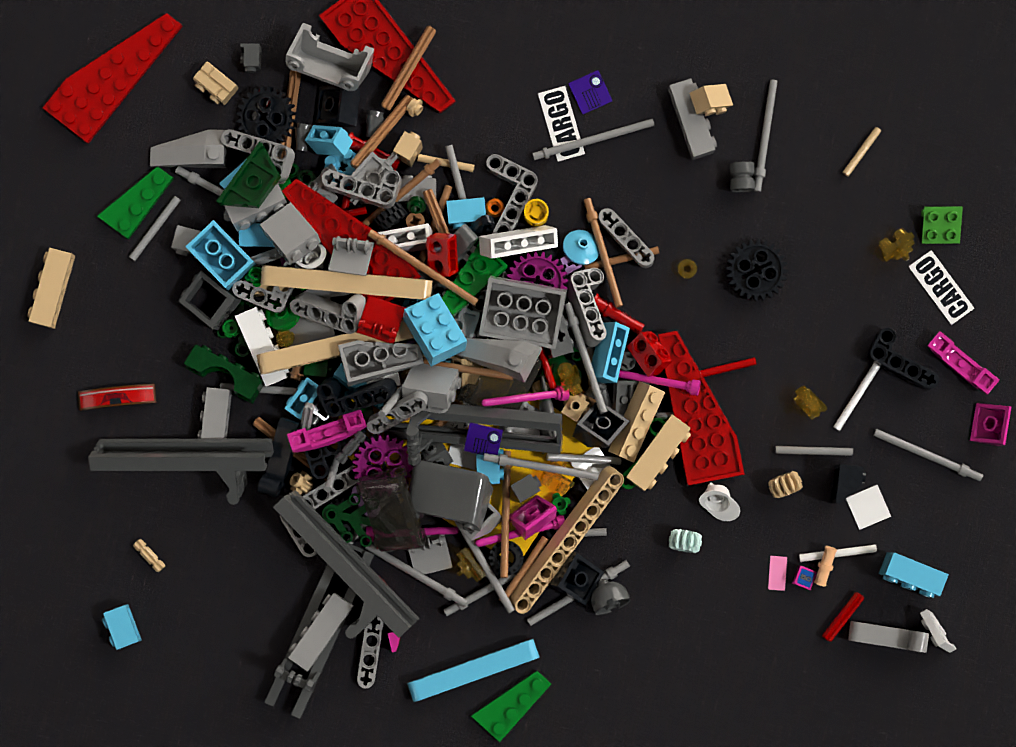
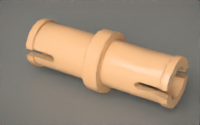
[814,546,837,586]

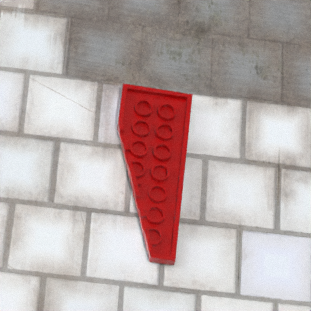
[319,0,456,113]
[43,13,183,144]
[282,179,422,302]
[658,331,745,485]

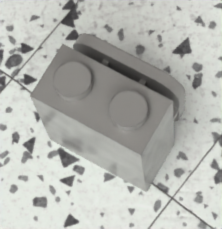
[260,202,321,264]
[402,364,462,413]

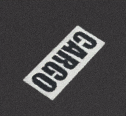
[538,86,585,162]
[909,250,974,325]

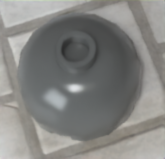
[591,580,631,615]

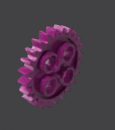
[506,251,568,290]
[352,433,413,497]

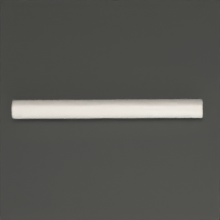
[833,363,880,431]
[799,545,877,562]

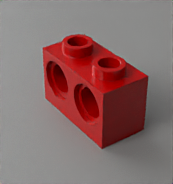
[426,233,458,277]
[627,331,672,377]

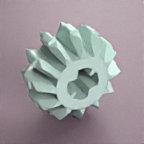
[669,529,702,553]

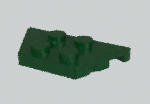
[216,141,281,209]

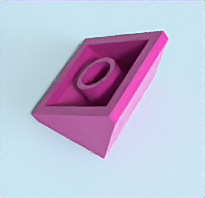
[970,403,1011,446]
[509,495,557,540]

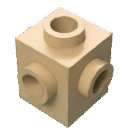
[561,392,592,423]

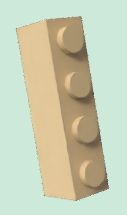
[28,248,75,329]
[608,381,665,463]
[625,415,691,491]

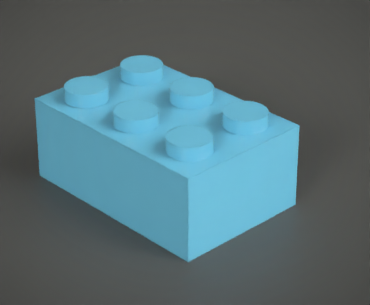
[185,220,256,291]
[403,293,467,366]
[879,552,949,598]

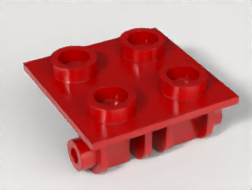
[357,295,406,344]

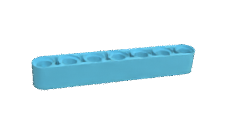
[407,639,539,702]

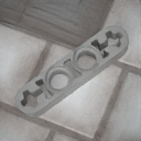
[599,208,654,268]
[367,391,428,434]
[357,616,384,688]

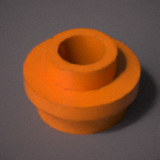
[485,198,504,218]

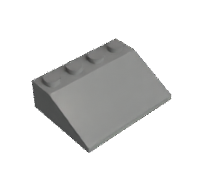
[479,276,567,349]

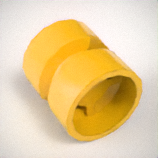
[524,199,549,227]

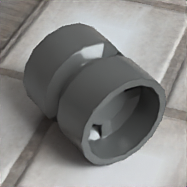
[730,162,755,192]

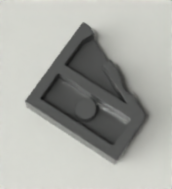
[612,380,650,417]

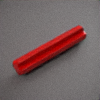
[822,592,864,642]

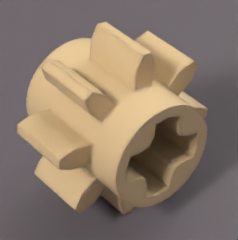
[290,470,313,495]

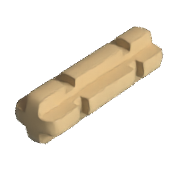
[133,539,165,572]

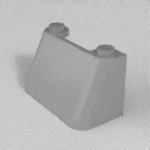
[286,23,374,91]

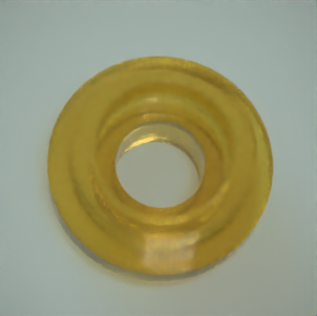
[678,259,697,278]
[276,330,295,347]

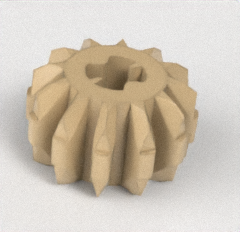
[768,471,803,498]

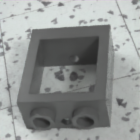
[179,271,242,330]

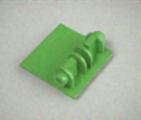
[921,206,963,244]

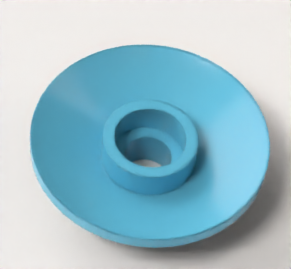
[563,230,599,265]

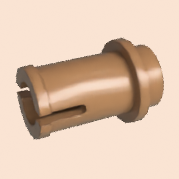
[289,365,305,381]

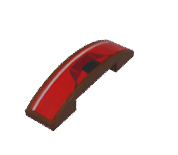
[78,384,157,411]

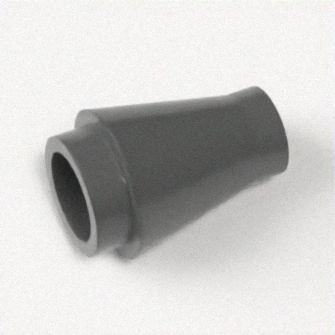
[366,110,385,137]
[295,123,312,151]

